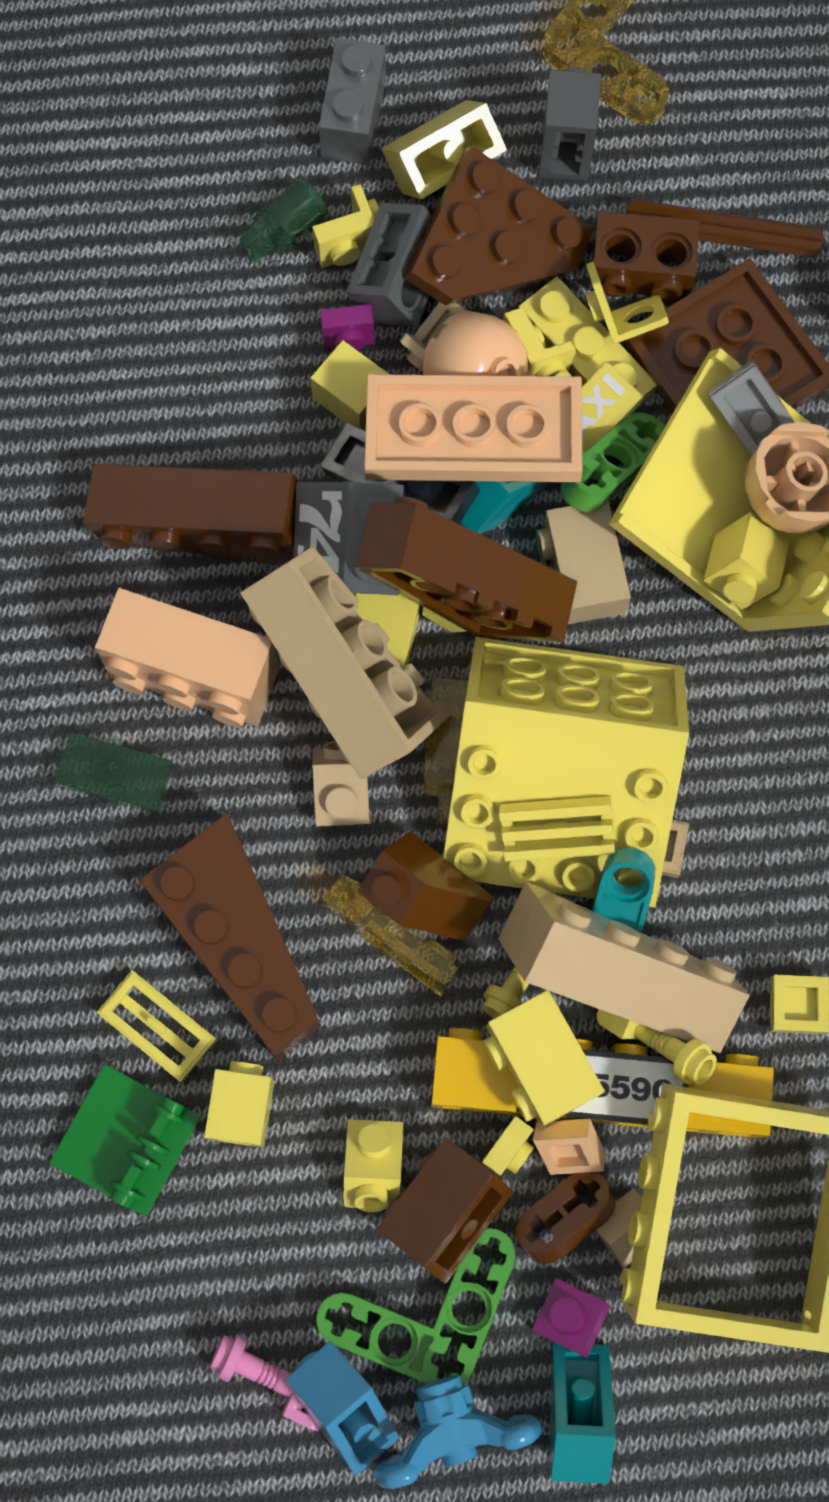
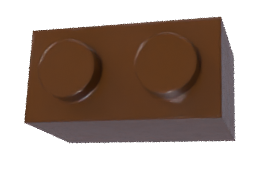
[376,1138,513,1284]

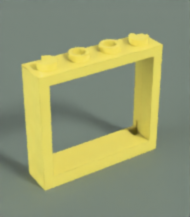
[620,1083,829,1353]

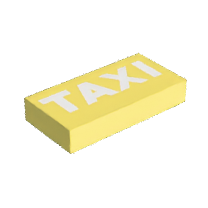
[582,361,646,455]

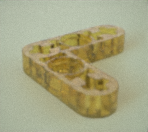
[543,0,669,124]

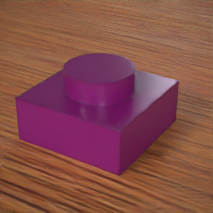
[320,304,374,351]
[532,1278,611,1358]

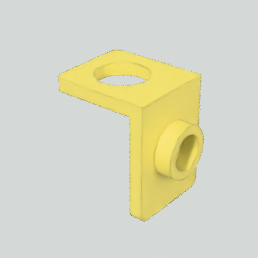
[585,262,669,344]

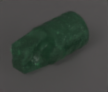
[240,177,329,263]

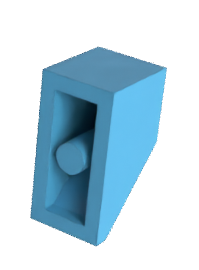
[285,1341,400,1477]

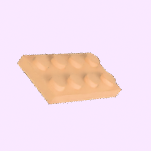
[365,374,582,482]

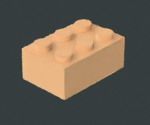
[95,588,279,728]

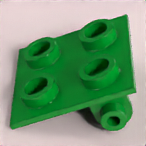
[49,1064,202,1217]

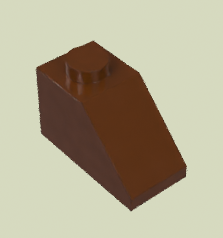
[357,831,495,941]

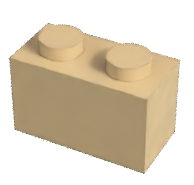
[536,502,631,624]

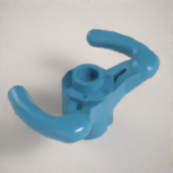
[374,1375,542,1489]

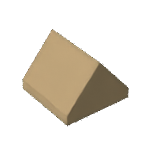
[595,1188,642,1269]

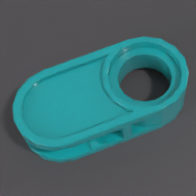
[592,847,656,933]

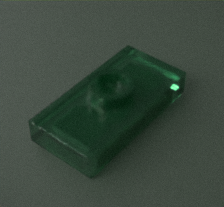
[54,732,174,815]

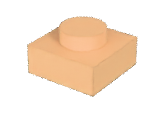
[533,1118,606,1175]

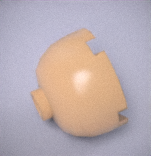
[423,311,529,376]
[745,421,829,535]

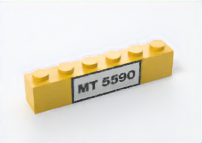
[431,1028,774,1139]

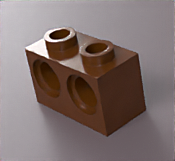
[589,211,700,302]

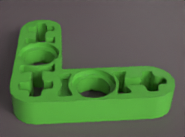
[560,412,665,512]
[316,1228,515,1385]

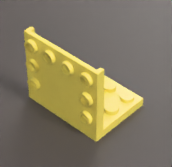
[609,348,829,632]
[444,637,689,907]

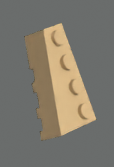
[240,546,453,780]
[498,881,750,1053]

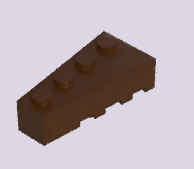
[83,464,299,566]
[355,497,578,642]
[139,813,321,1061]

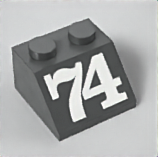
[293,482,404,595]

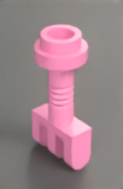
[209,1335,319,1431]

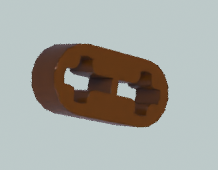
[516,1172,615,1264]

